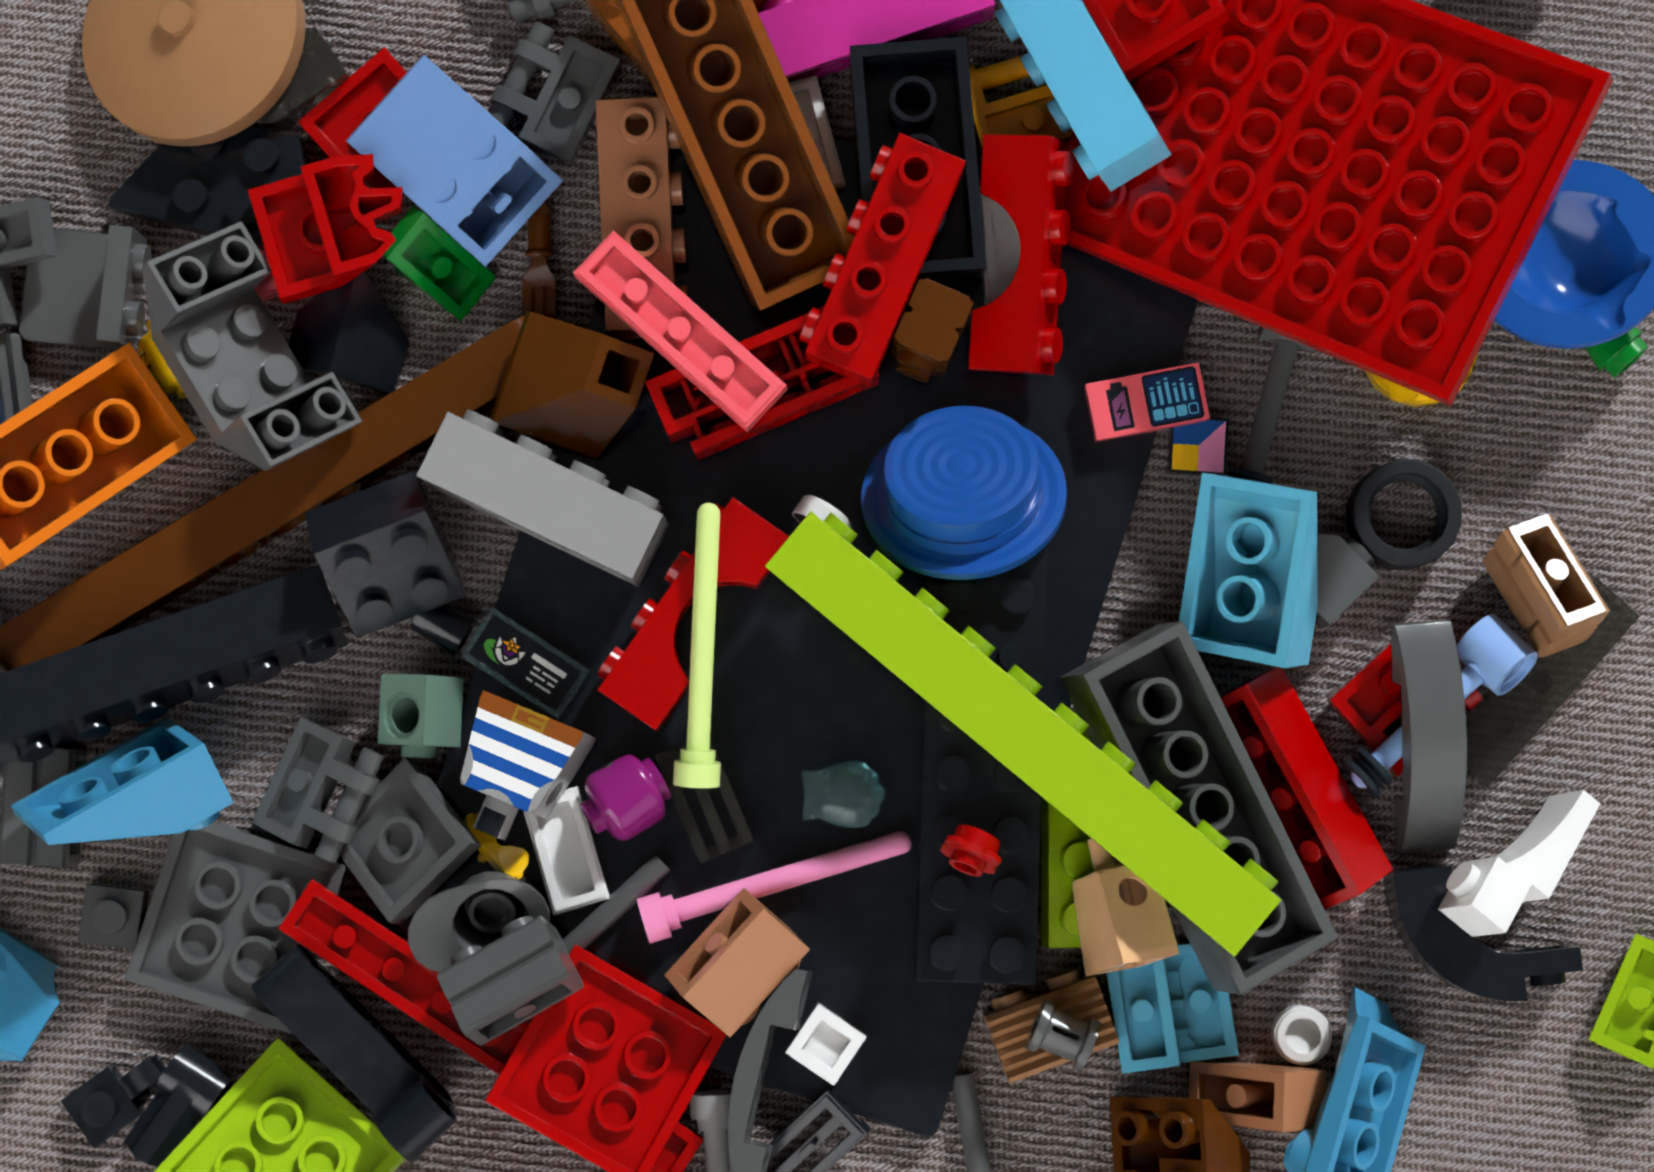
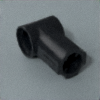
[123,1044,236,1168]

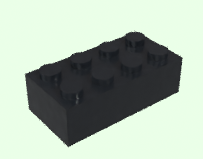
[849,37,986,285]

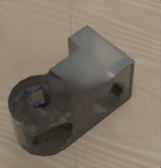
[256,26,350,132]

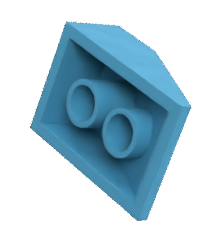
[10,717,234,845]

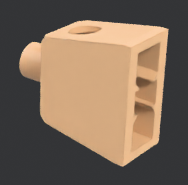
[1072,838,1179,977]

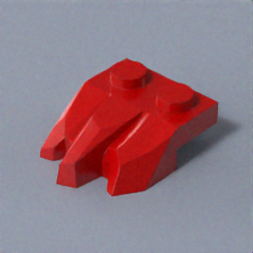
[247,154,403,304]

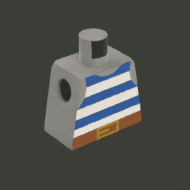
[460,690,597,841]

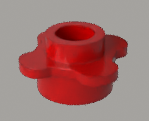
[940,825,1002,877]

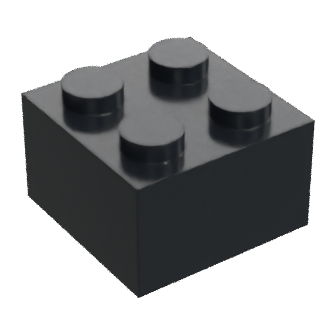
[305,470,466,638]

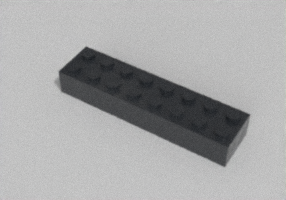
[914,543,1049,985]

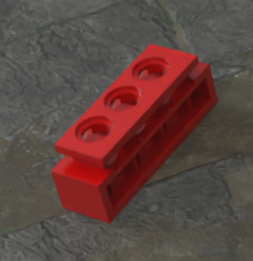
[645,307,880,461]

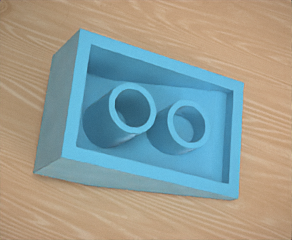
[1179,473,1318,668]

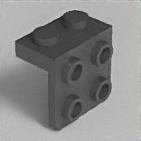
[19,225,152,351]

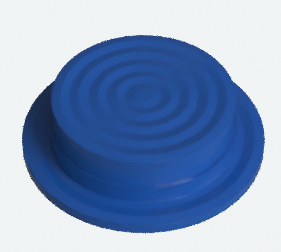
[1494,160,1654,349]
[861,406,1067,580]

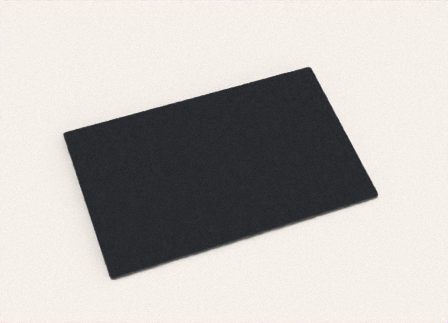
[390,138,1198,1137]

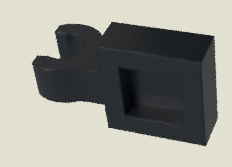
[61,1054,166,1149]

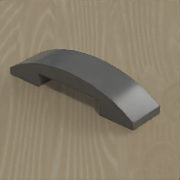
[1391,619,1467,854]
[728,969,813,1172]

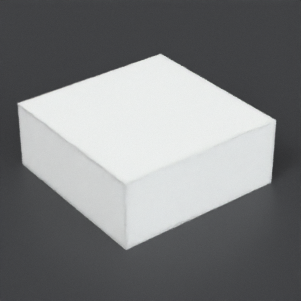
[785,1002,867,1086]

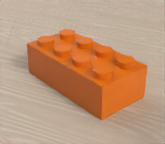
[0,342,197,570]

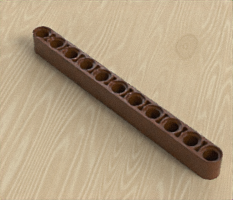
[0,316,525,671]

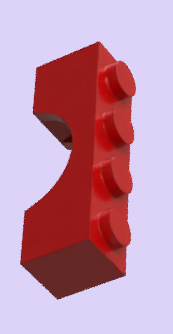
[968,134,1074,375]
[596,497,789,732]

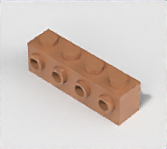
[595,97,688,339]

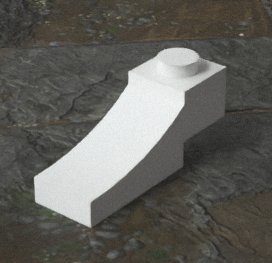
[1438,790,1600,937]

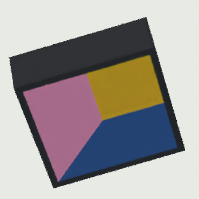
[1166,417,1229,476]

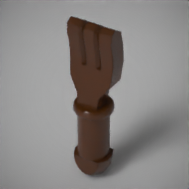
[522,199,558,319]

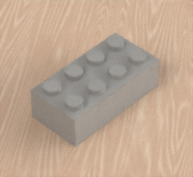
[416,409,669,587]

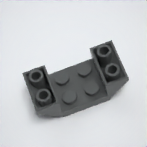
[142,221,363,471]

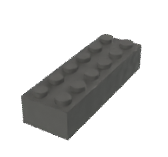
[1059,621,1338,995]

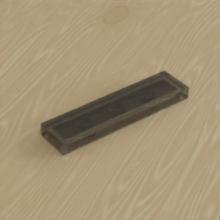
[1466,578,1640,788]

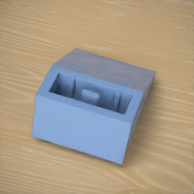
[345,54,563,267]

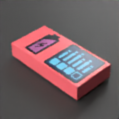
[1084,362,1210,443]

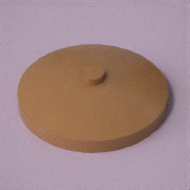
[82,0,306,147]

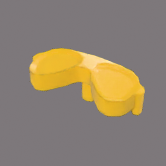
[463,812,529,880]

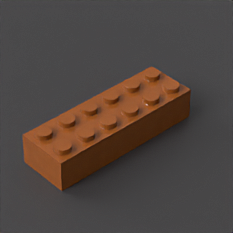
[615,0,855,311]

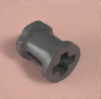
[1025,999,1101,1071]

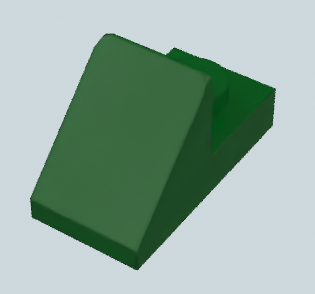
[382,206,496,321]

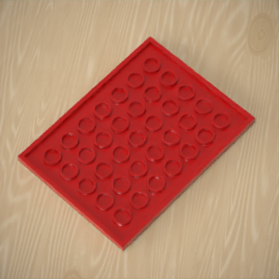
[1064,0,1612,406]

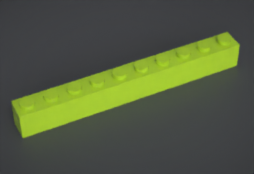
[765,511,1281,957]

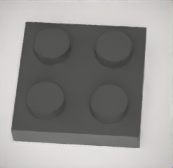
[339,757,481,925]

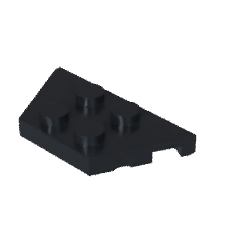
[108,126,308,251]

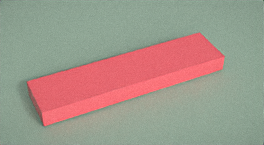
[573,230,788,433]

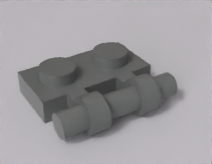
[489,21,622,166]
[252,717,385,863]

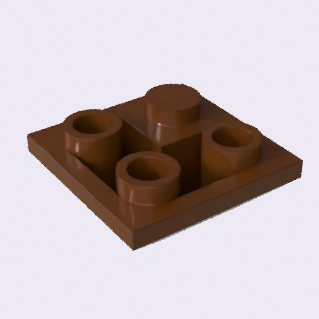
[490,311,655,459]
[1110,1095,1251,1172]

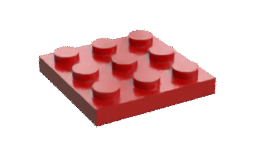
[484,944,726,1172]

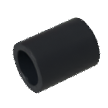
[410,604,476,656]

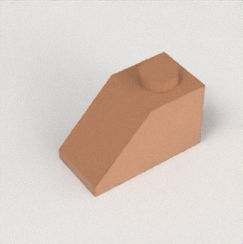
[1188,1060,1327,1132]

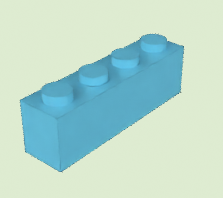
[994,0,1172,192]

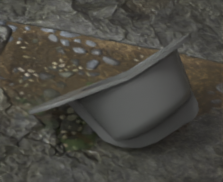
[408,871,550,972]

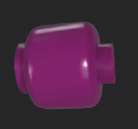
[580,754,671,841]

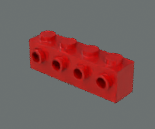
[799,133,966,388]
[1220,667,1394,910]

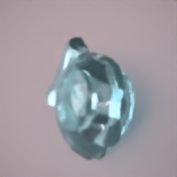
[802,761,886,828]

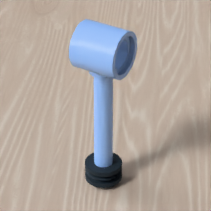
[1343,614,1538,797]

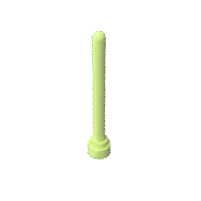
[673,503,721,788]

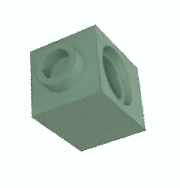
[378,674,464,758]

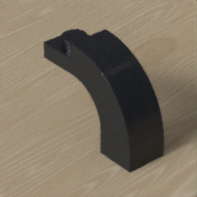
[1383,865,1583,1001]

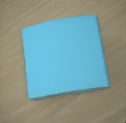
[1107,942,1239,1074]

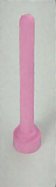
[636,831,912,944]

